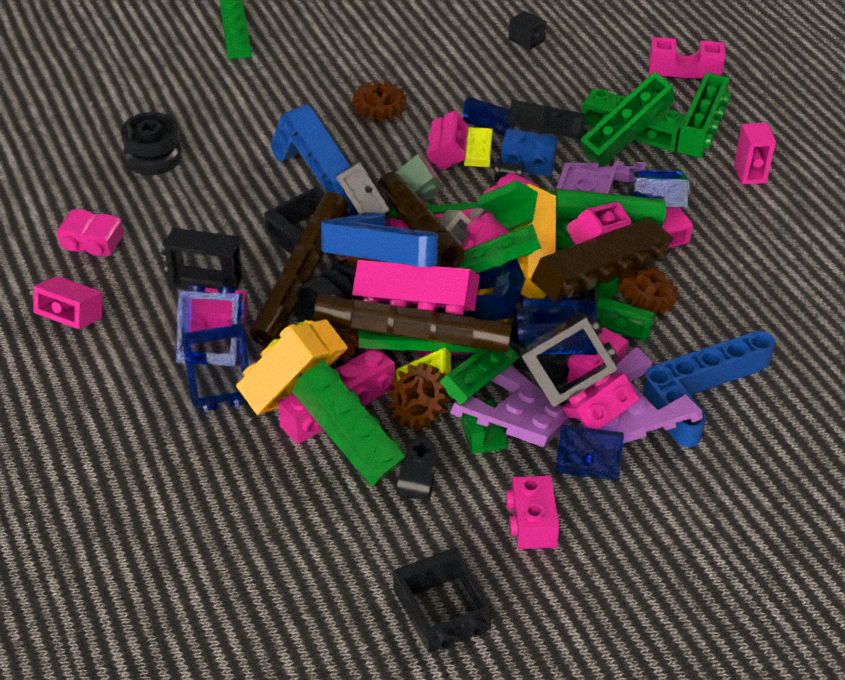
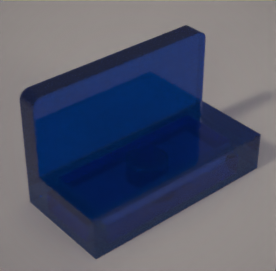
[463,96,515,136]
[555,425,624,481]

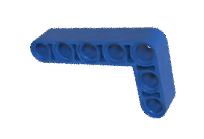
[271,104,359,216]
[321,213,438,267]
[642,331,775,447]

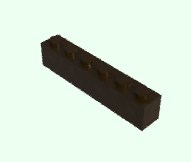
[531,217,673,302]

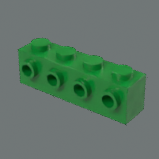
[580,72,674,167]
[677,72,731,158]
[582,88,686,152]
[292,360,405,487]

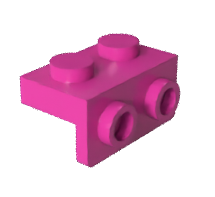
[561,373,639,434]

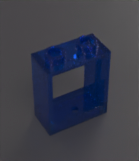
[627,169,690,207]
[437,258,526,320]
[175,285,244,366]
[516,298,599,355]
[181,324,249,412]

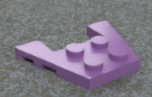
[556,162,646,194]
[595,347,703,448]
[450,366,570,447]

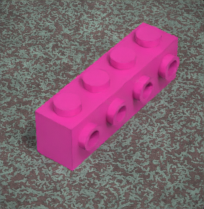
[352,260,480,315]
[278,349,395,445]

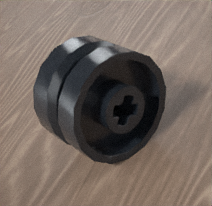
[121,112,182,175]

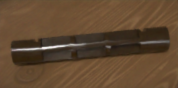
[377,172,465,268]
[249,192,348,347]
[314,294,512,353]

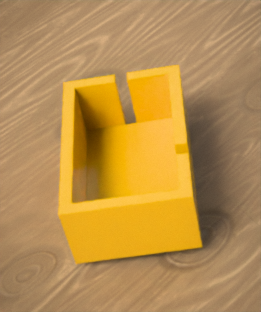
[236,319,348,415]

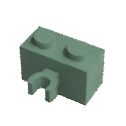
[377,154,444,208]

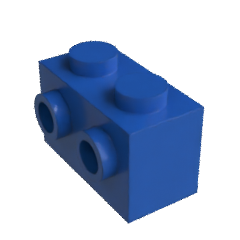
[501,129,558,177]

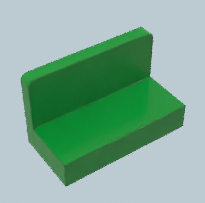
[478,180,538,231]
[459,400,507,454]

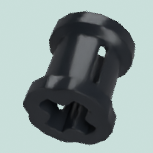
[494,159,524,182]

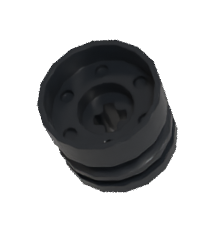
[296,262,362,322]

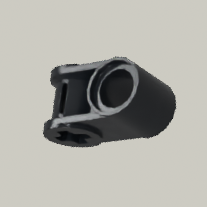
[397,438,436,501]

